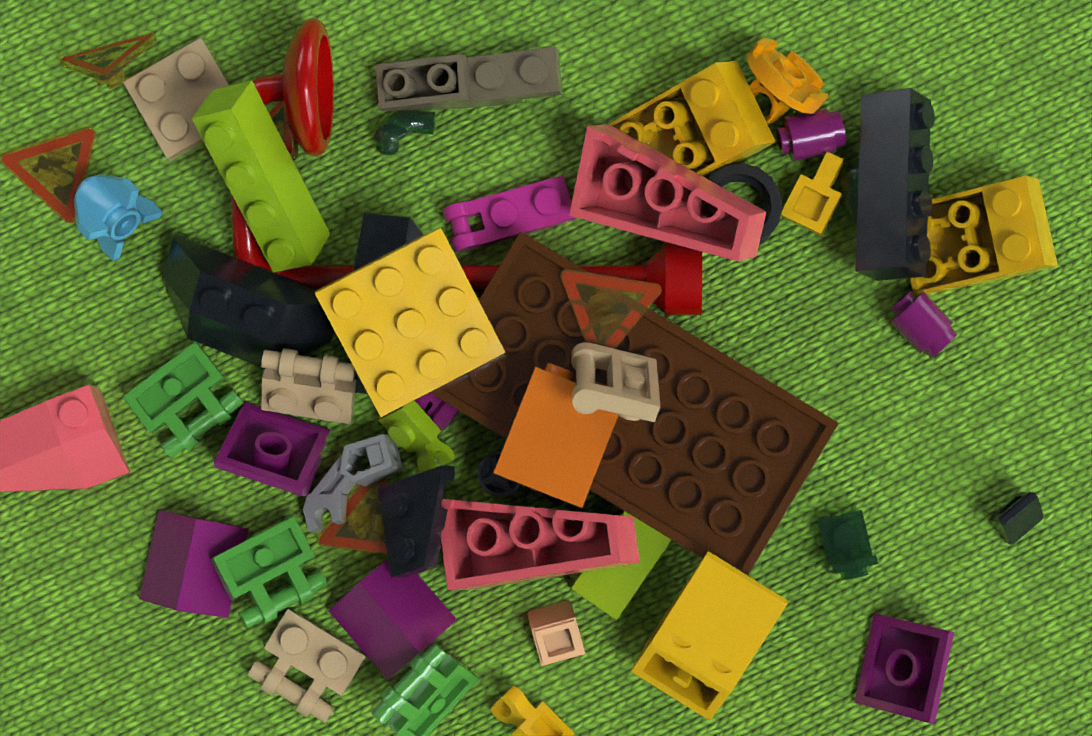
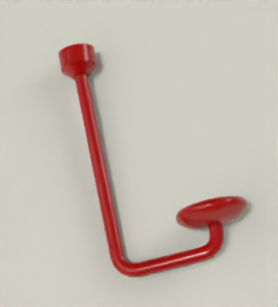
[231,18,702,315]

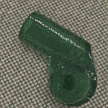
[373,110,435,155]

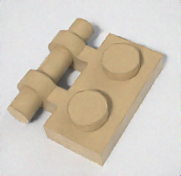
[261,348,356,424]
[247,608,367,723]

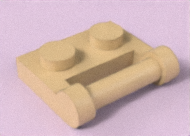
[571,342,660,422]

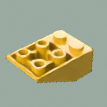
[609,61,776,178]
[910,176,1058,296]
[631,551,789,721]

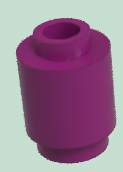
[776,108,846,161]
[890,291,957,358]

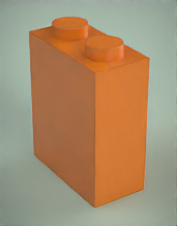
[494,363,618,508]

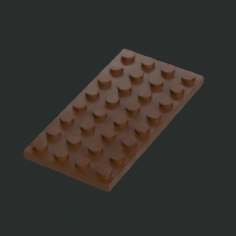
[429,232,839,575]

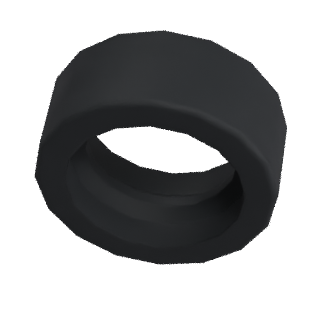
[707,163,783,245]

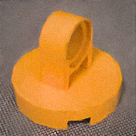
[747,38,829,125]

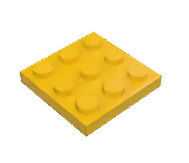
[315,227,506,417]

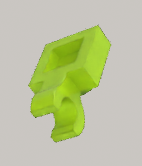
[378,400,455,473]

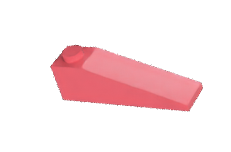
[0,385,131,492]

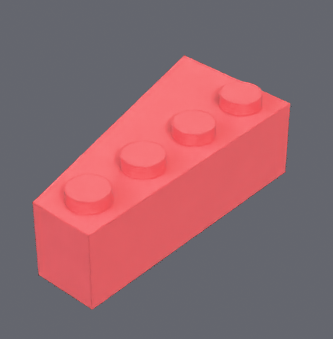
[569,124,766,262]
[440,499,640,590]

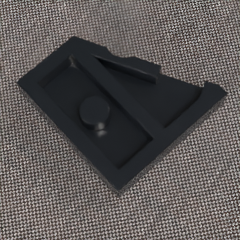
[378,465,455,578]

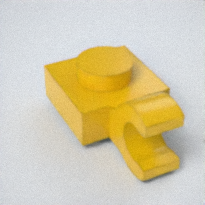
[781,152,844,236]
[490,686,575,736]

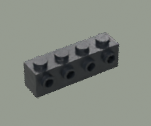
[855,88,935,281]

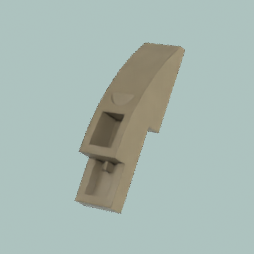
[376,47,562,111]

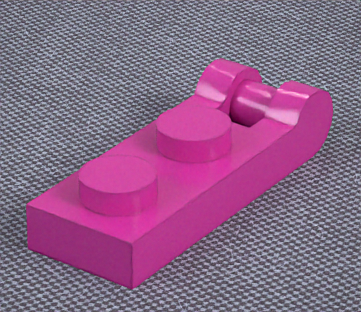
[442,175,576,253]

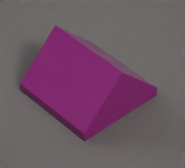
[213,402,330,497]
[139,510,249,618]
[329,559,457,680]
[854,613,954,724]

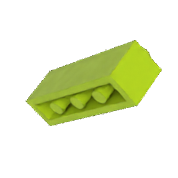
[191,80,330,272]
[568,511,671,620]

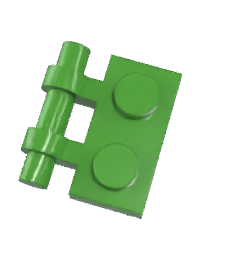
[123,341,244,459]
[210,516,327,629]
[371,642,479,736]

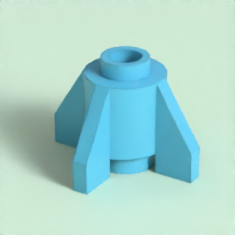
[74,174,162,261]

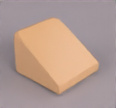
[527,600,585,666]

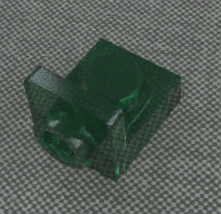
[815,510,878,580]

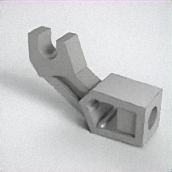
[303,434,404,533]

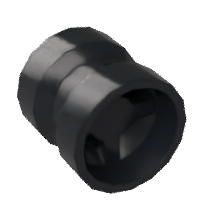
[477,451,521,498]

